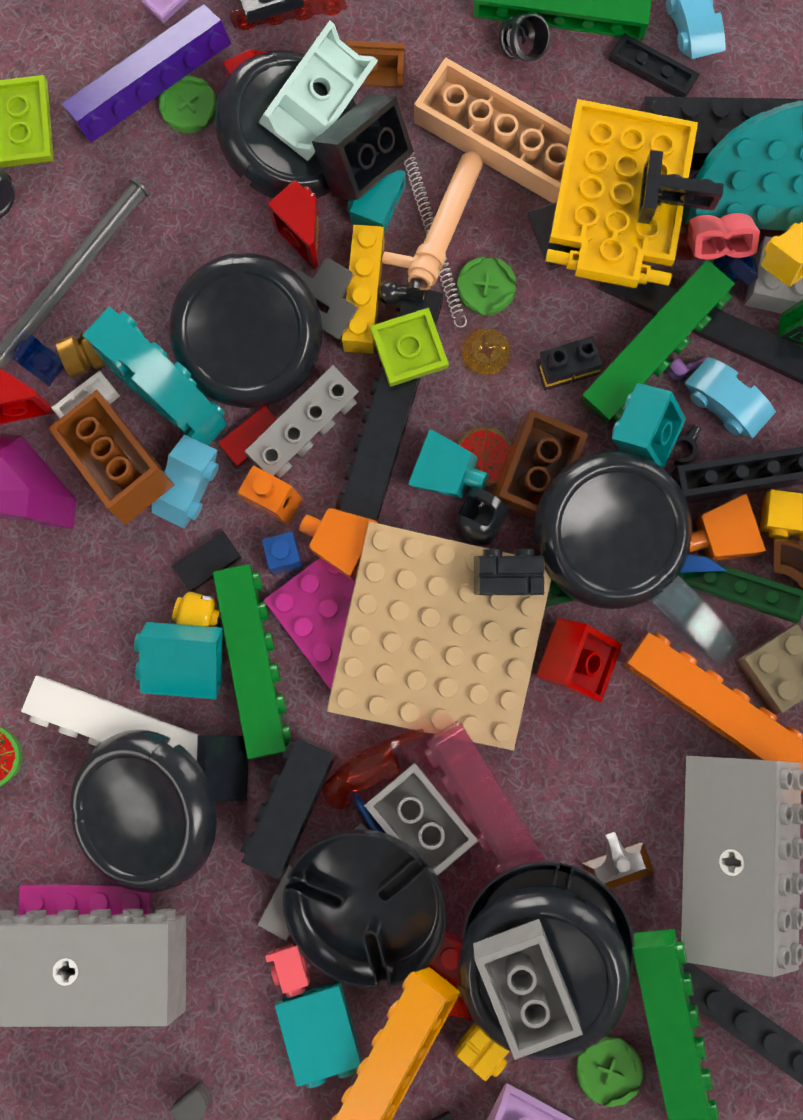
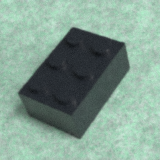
[312,94,414,200]

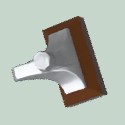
[581,832,655,889]

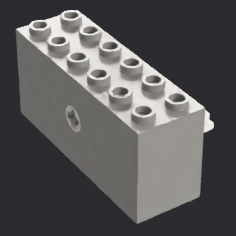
[681,756,803,977]
[0,909,186,1027]

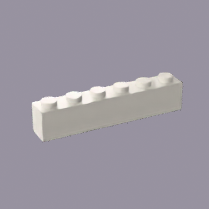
[21,676,199,761]

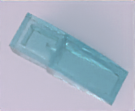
[652,576,741,669]

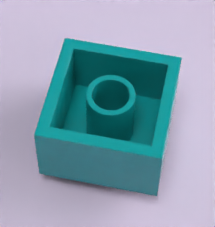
[612,383,686,468]

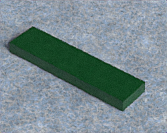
[674,563,803,625]

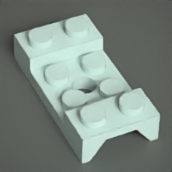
[259,20,378,161]

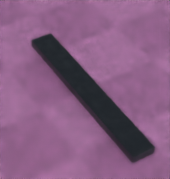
[598,282,803,384]

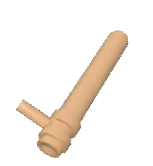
[382,151,483,290]

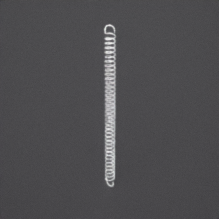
[404,152,467,327]

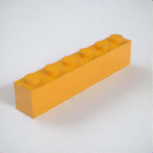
[331,967,461,1120]

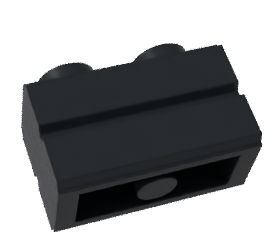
[474,549,544,595]

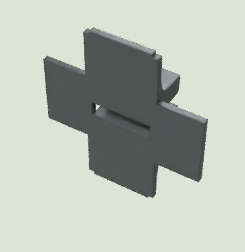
[295,258,358,340]

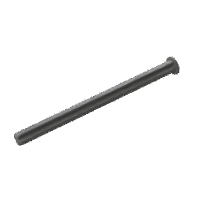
[0,178,150,370]

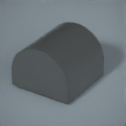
[170,1081,211,1120]

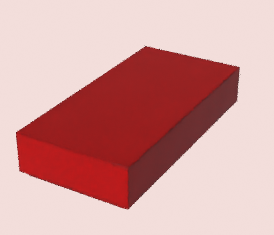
[218,406,277,467]

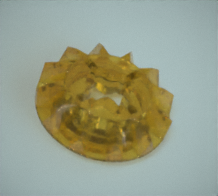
[462,327,510,375]

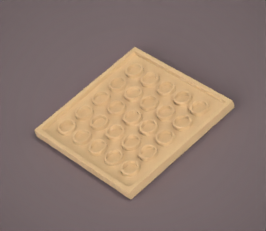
[327,522,551,751]

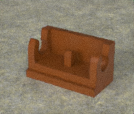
[346,40,405,88]

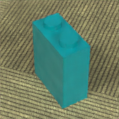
[134,622,222,699]
[275,981,363,1088]

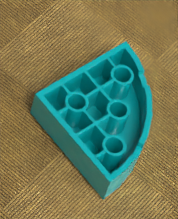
[682,101,803,231]
[82,307,227,445]

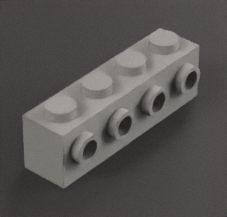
[244,365,359,479]

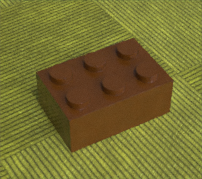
[492,409,588,520]

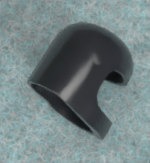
[499,14,550,61]
[454,487,509,545]

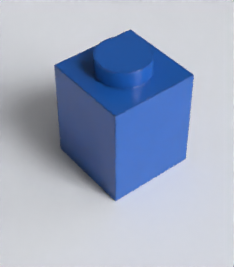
[262,531,303,575]

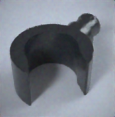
[674,424,701,465]

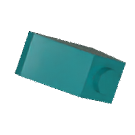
[347,170,406,234]

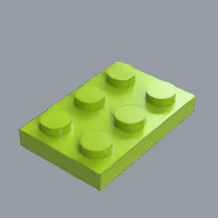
[0,75,54,168]

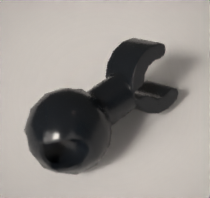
[378,279,426,305]

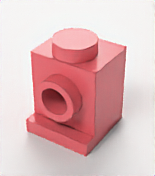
[265,943,311,998]

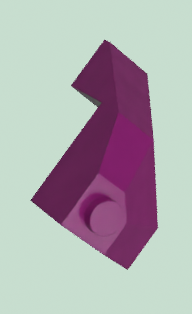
[0,434,77,529]

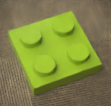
[370,308,449,387]

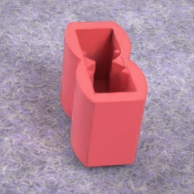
[687,213,760,260]

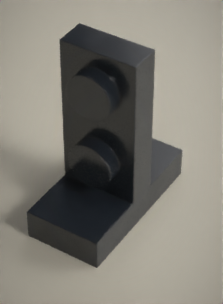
[637,150,724,224]

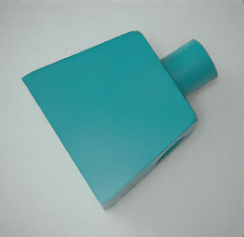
[408,429,489,498]

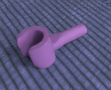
[666,357,707,381]

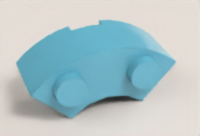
[666,0,726,59]
[685,357,776,439]
[152,434,219,529]

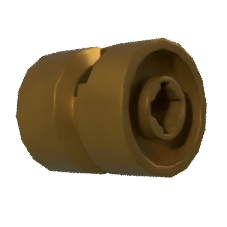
[56,331,106,378]

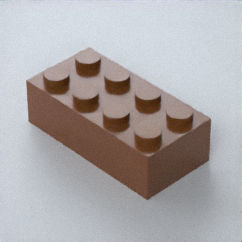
[48,389,175,525]

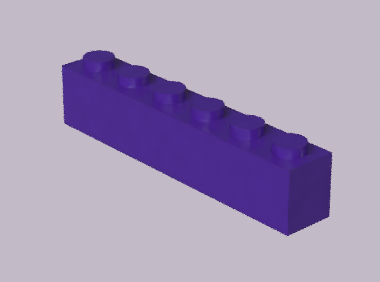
[62,4,232,143]

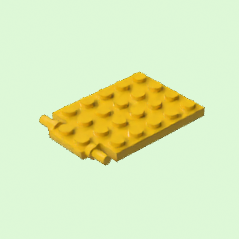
[545,99,698,288]

